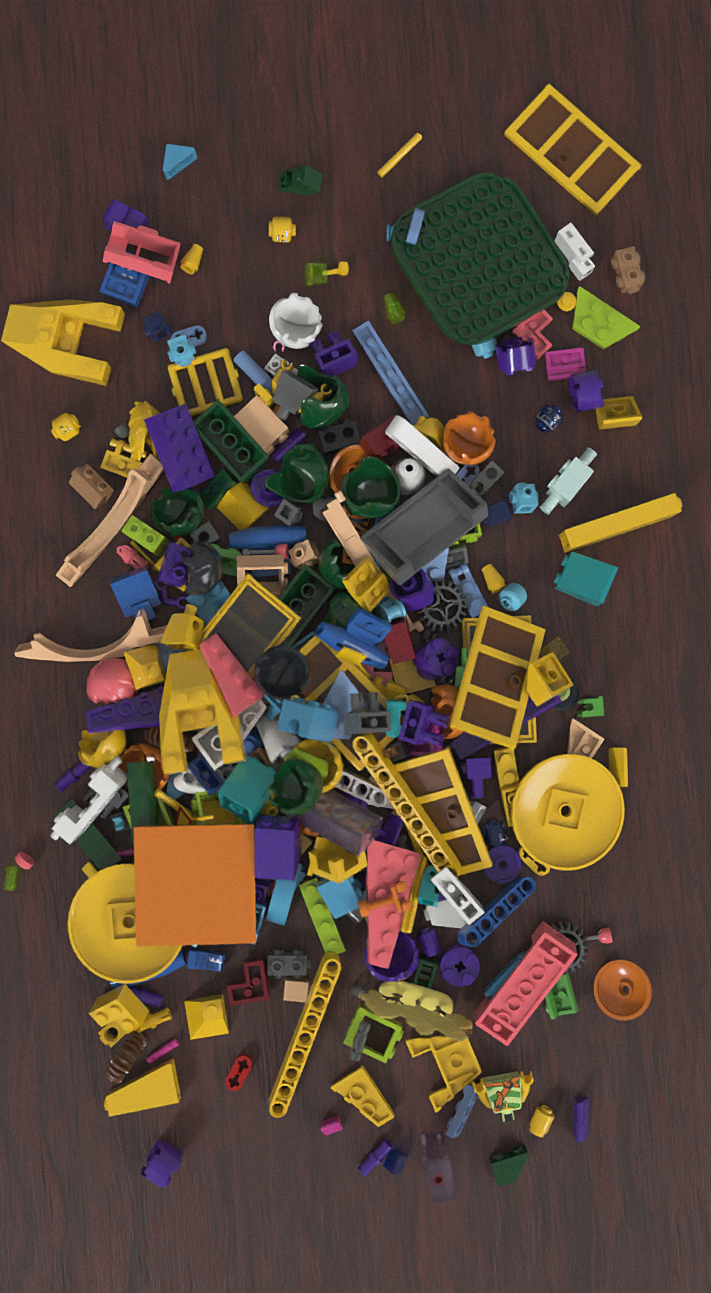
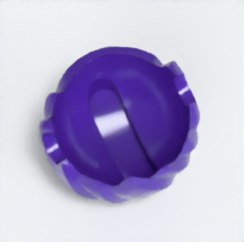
[364,928,419,982]

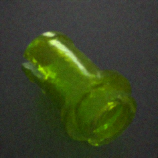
[2,866,19,891]

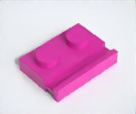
[545,348,586,381]

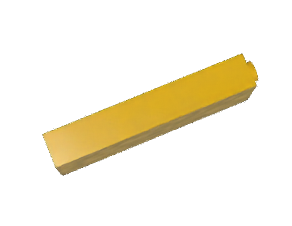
[559,493,682,553]

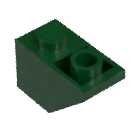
[278,165,323,196]
[489,1145,529,1187]

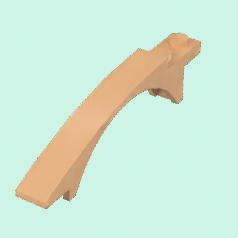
[56,454,164,587]
[15,609,167,662]

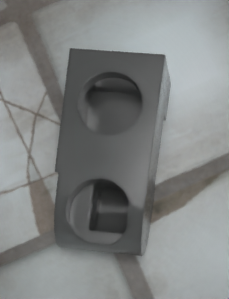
[469,461,505,497]

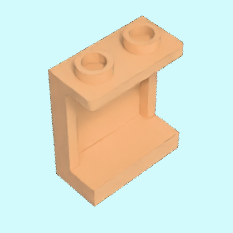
[234,395,289,455]

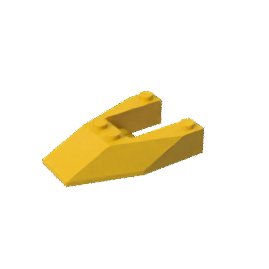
[1,300,125,386]
[159,649,247,775]

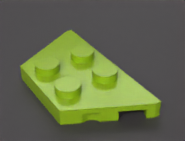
[572,286,640,350]

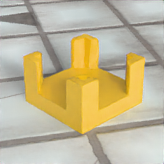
[308,835,368,884]

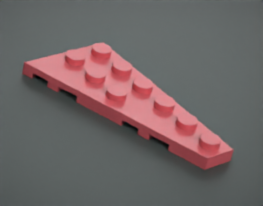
[365,838,421,969]

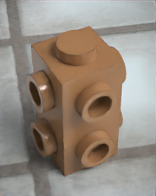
[611,246,645,294]
[68,464,114,509]

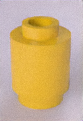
[529,1105,555,1137]

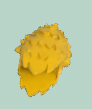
[128,401,160,461]

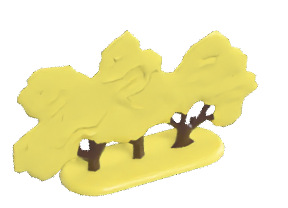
[360,980,472,1041]

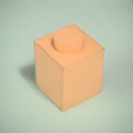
[284,977,312,1002]

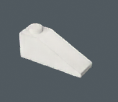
[431,867,484,925]

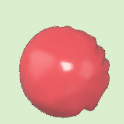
[87,658,139,705]

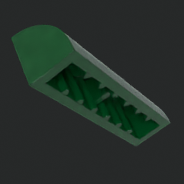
[127,761,158,842]
[54,799,122,870]

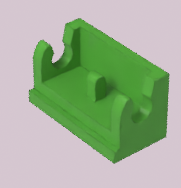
[576,696,604,717]

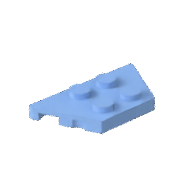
[323,670,367,739]

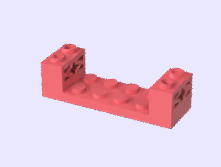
[475,921,577,1046]

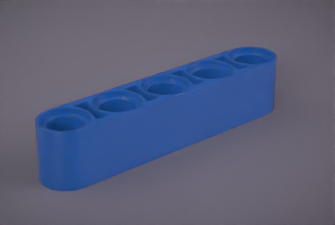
[457,876,536,947]

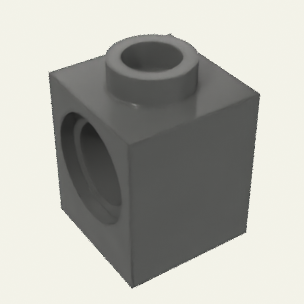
[190,522,221,544]

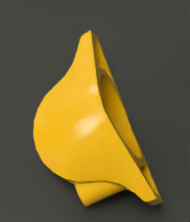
[412,416,446,455]

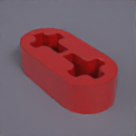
[225,1054,253,1091]

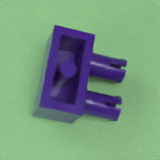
[310,331,358,376]
[157,542,194,587]
[398,701,450,747]
[460,756,491,798]

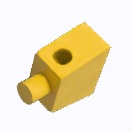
[160,604,204,650]

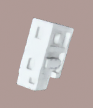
[555,223,595,281]

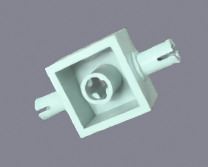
[540,448,597,515]

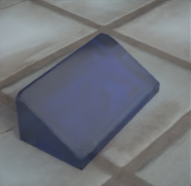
[187,754,225,796]

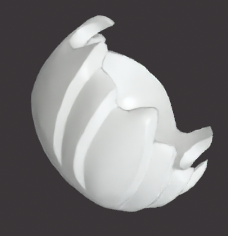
[269,293,322,349]

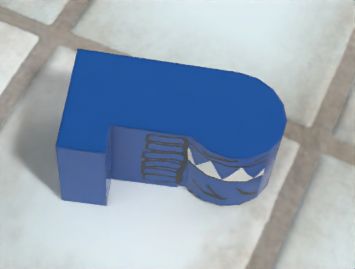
[187,947,226,971]

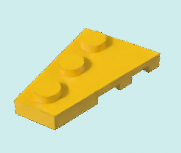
[330,1065,395,1127]

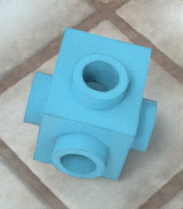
[167,334,196,367]
[509,482,538,514]

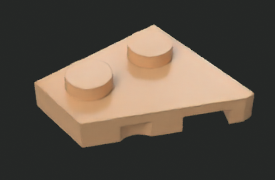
[567,718,604,759]

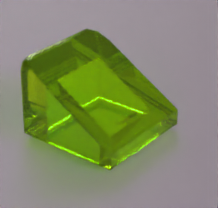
[305,263,327,285]

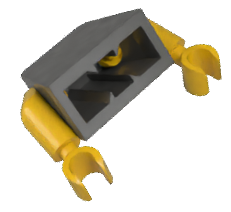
[272,360,332,420]

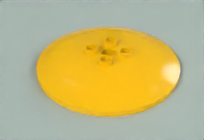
[511,754,625,870]
[68,863,182,983]

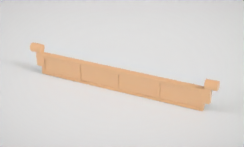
[322,490,424,632]

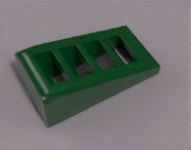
[412,953,439,989]

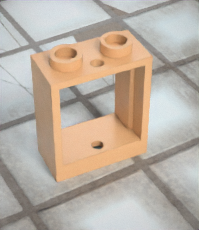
[237,555,288,598]

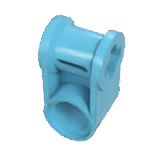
[376,597,406,623]

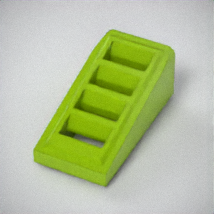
[285,748,329,779]

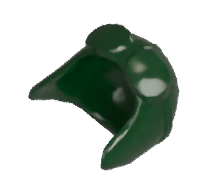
[296,364,349,428]
[265,443,330,503]
[341,456,401,518]
[324,589,376,629]

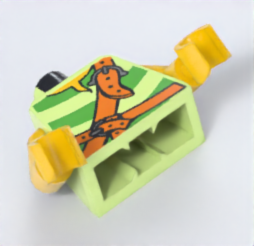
[472,1071,533,1122]

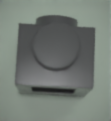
[274,499,305,526]

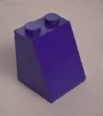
[255,815,302,881]

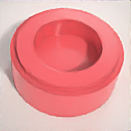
[15,851,35,870]

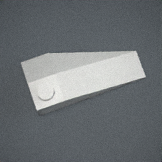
[191,699,267,771]

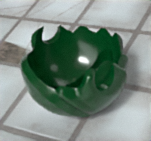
[150,487,204,536]
[318,537,355,589]
[269,759,323,815]

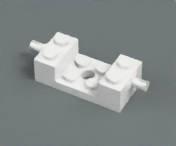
[50,756,128,844]

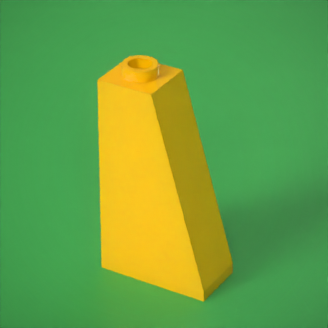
[104,1059,181,1117]

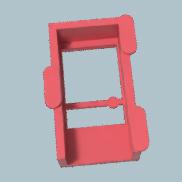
[103,221,181,284]

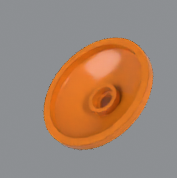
[329,444,382,493]
[594,960,652,1021]

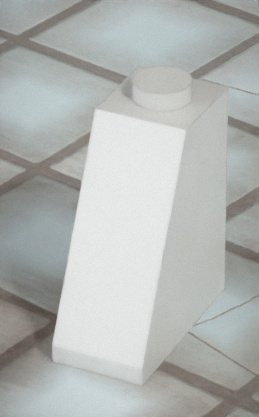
[423,889,483,929]

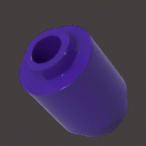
[416,926,441,957]

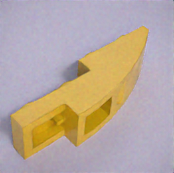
[493,747,519,827]

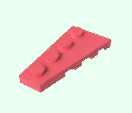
[200,633,264,718]

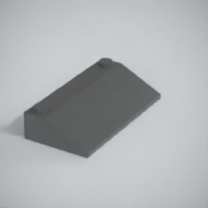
[360,468,489,586]

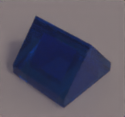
[383,1148,409,1174]

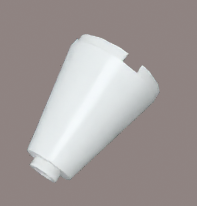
[391,457,427,495]
[257,714,303,769]

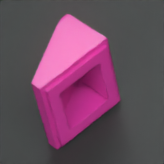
[320,1115,343,1135]

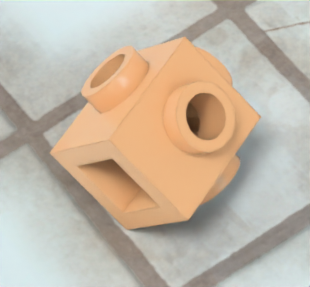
[289,539,320,569]

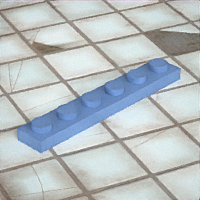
[352,321,429,425]

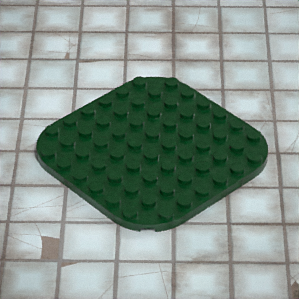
[391,173,569,345]

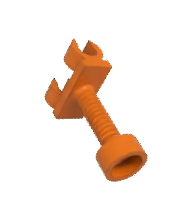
[357,881,413,917]

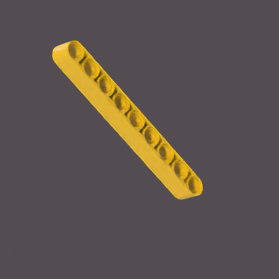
[353,733,461,878]
[269,952,341,1118]

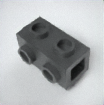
[268,949,311,979]

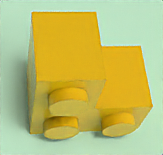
[89,984,149,1034]

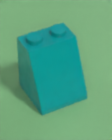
[553,552,618,606]
[218,755,277,824]

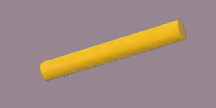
[377,132,422,178]
[154,789,194,817]

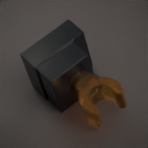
[382,740,412,764]

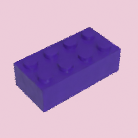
[144,404,214,493]

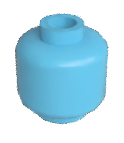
[472,338,497,359]
[498,583,527,611]

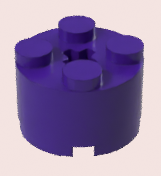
[495,337,536,375]
[569,370,604,412]
[390,569,435,612]
[413,638,459,681]
[439,943,480,987]
[140,1138,183,1188]

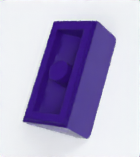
[270,429,306,463]
[573,1097,589,1143]

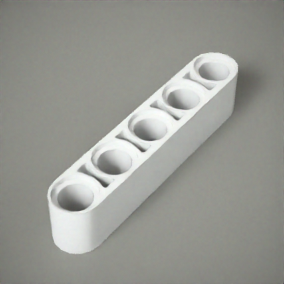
[385,415,459,477]
[335,768,390,807]

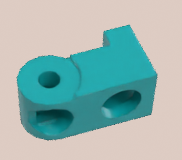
[385,699,407,738]
[418,866,439,907]

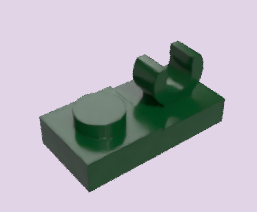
[200,469,237,510]

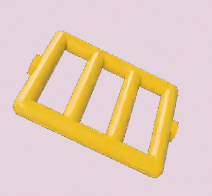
[168,348,243,417]

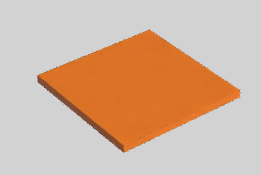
[134,823,256,946]

